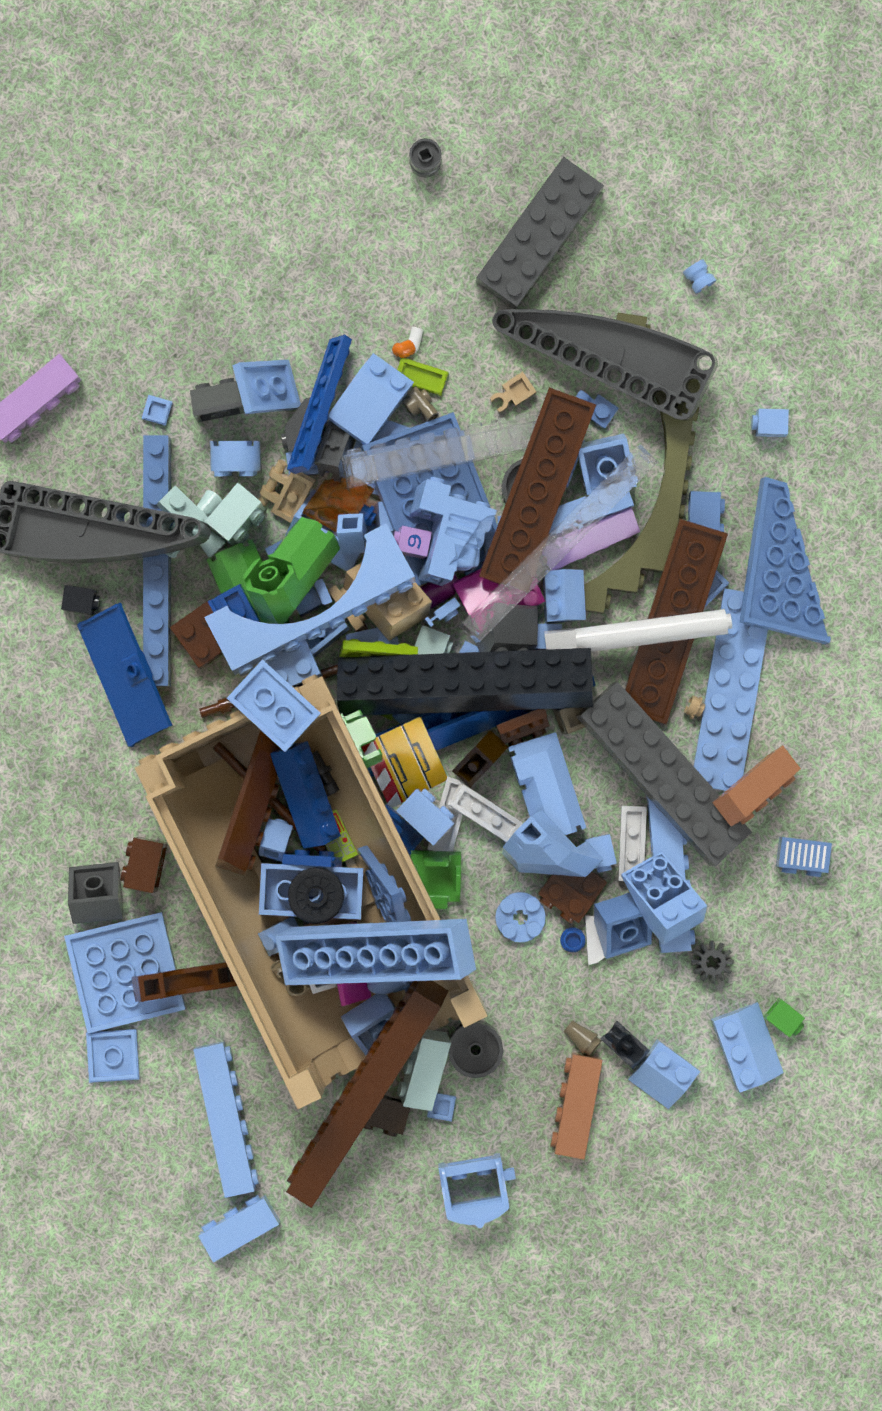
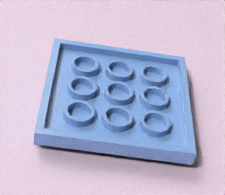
[64,912,186,1034]

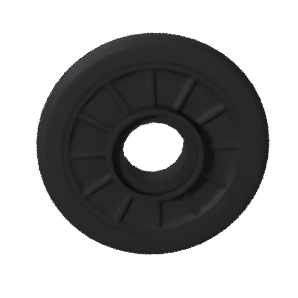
[288,867,344,924]

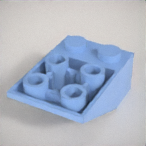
[621,851,707,945]

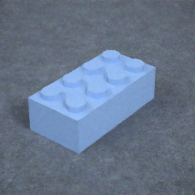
[259,863,364,920]

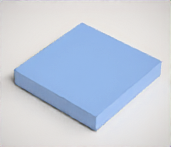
[86,1029,140,1083]

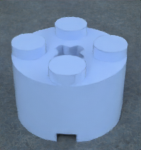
[210,441,261,476]

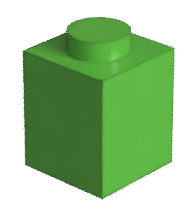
[763,998,805,1038]

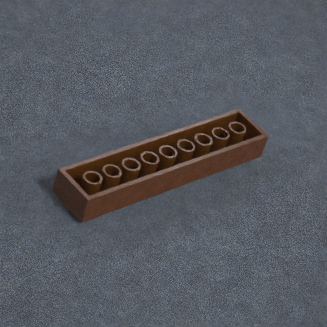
[286,980,449,1208]

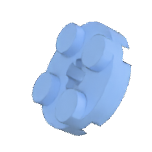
[495,892,545,942]

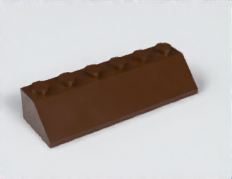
[215,730,280,876]

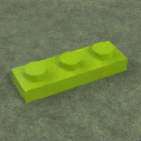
[339,639,418,657]

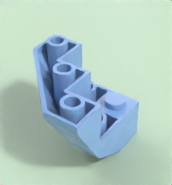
[502,810,604,877]

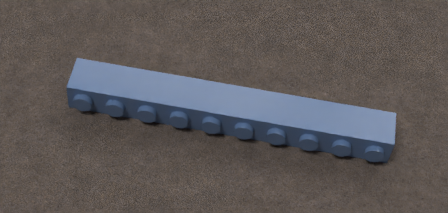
[143,435,171,687]

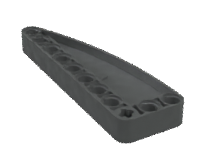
[492,309,718,421]
[0,481,211,563]

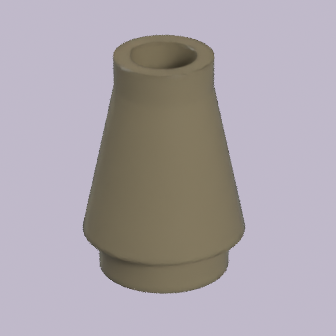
[564,1021,602,1056]

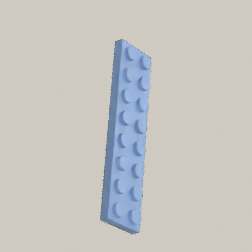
[693,588,768,791]

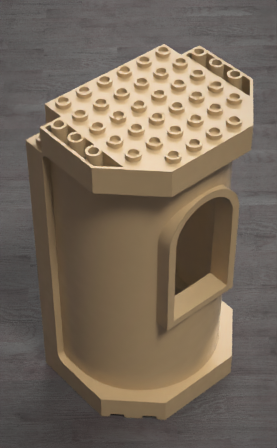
[135,674,488,1109]

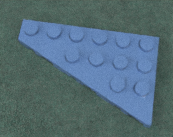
[740,477,831,644]
[357,845,412,993]

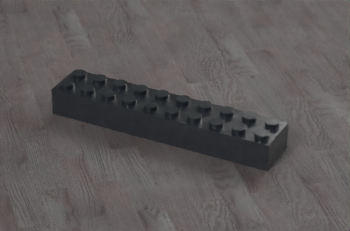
[337,648,593,716]

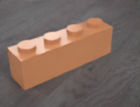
[712,745,801,827]
[550,1052,603,1160]

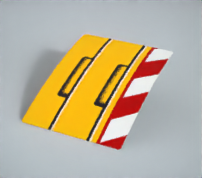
[361,717,447,808]

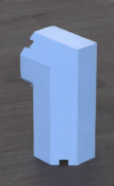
[508,732,586,835]

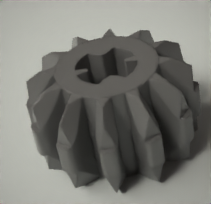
[691,940,734,983]

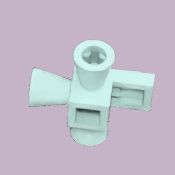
[157,486,227,558]

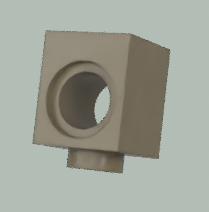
[553,708,585,734]

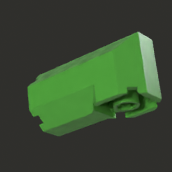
[243,517,340,624]
[207,540,290,624]

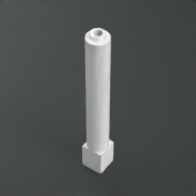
[544,609,732,652]

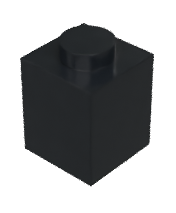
[61,585,101,615]

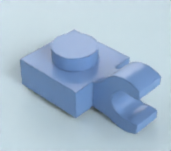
[576,390,619,429]

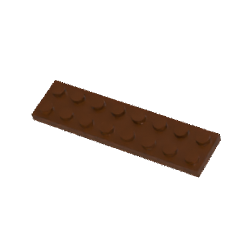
[479,387,596,594]
[625,518,728,724]

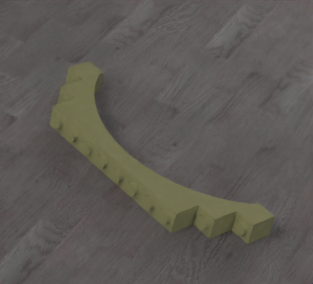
[584,313,700,614]

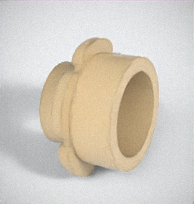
[684,695,705,719]

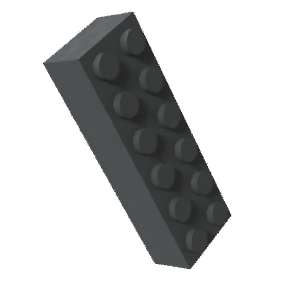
[476,156,604,309]

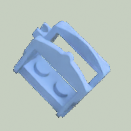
[438,1153,516,1228]

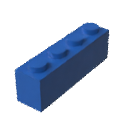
[270,741,341,849]

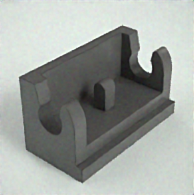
[314,421,355,482]

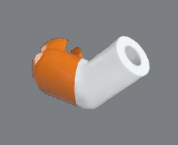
[392,327,424,358]

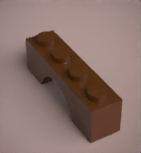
[132,962,237,1002]

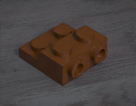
[496,709,550,747]
[538,872,607,924]

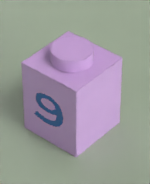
[393,526,432,559]

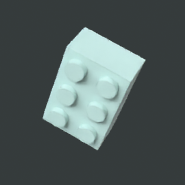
[205,483,266,546]

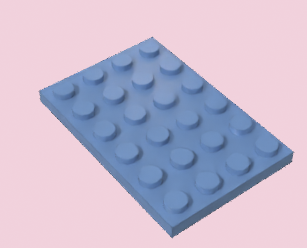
[361,412,498,586]

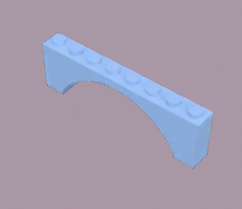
[204,523,416,676]

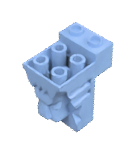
[410,477,497,586]

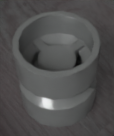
[409,138,442,178]

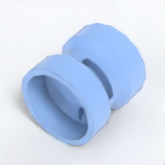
[683,259,717,294]

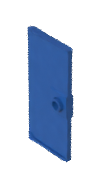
[77,603,173,747]

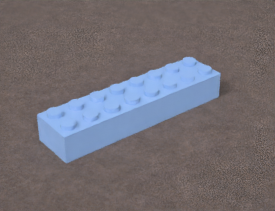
[275,919,476,985]

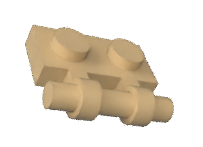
[258,460,316,523]

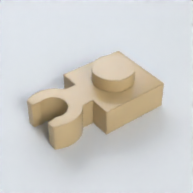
[490,371,536,413]

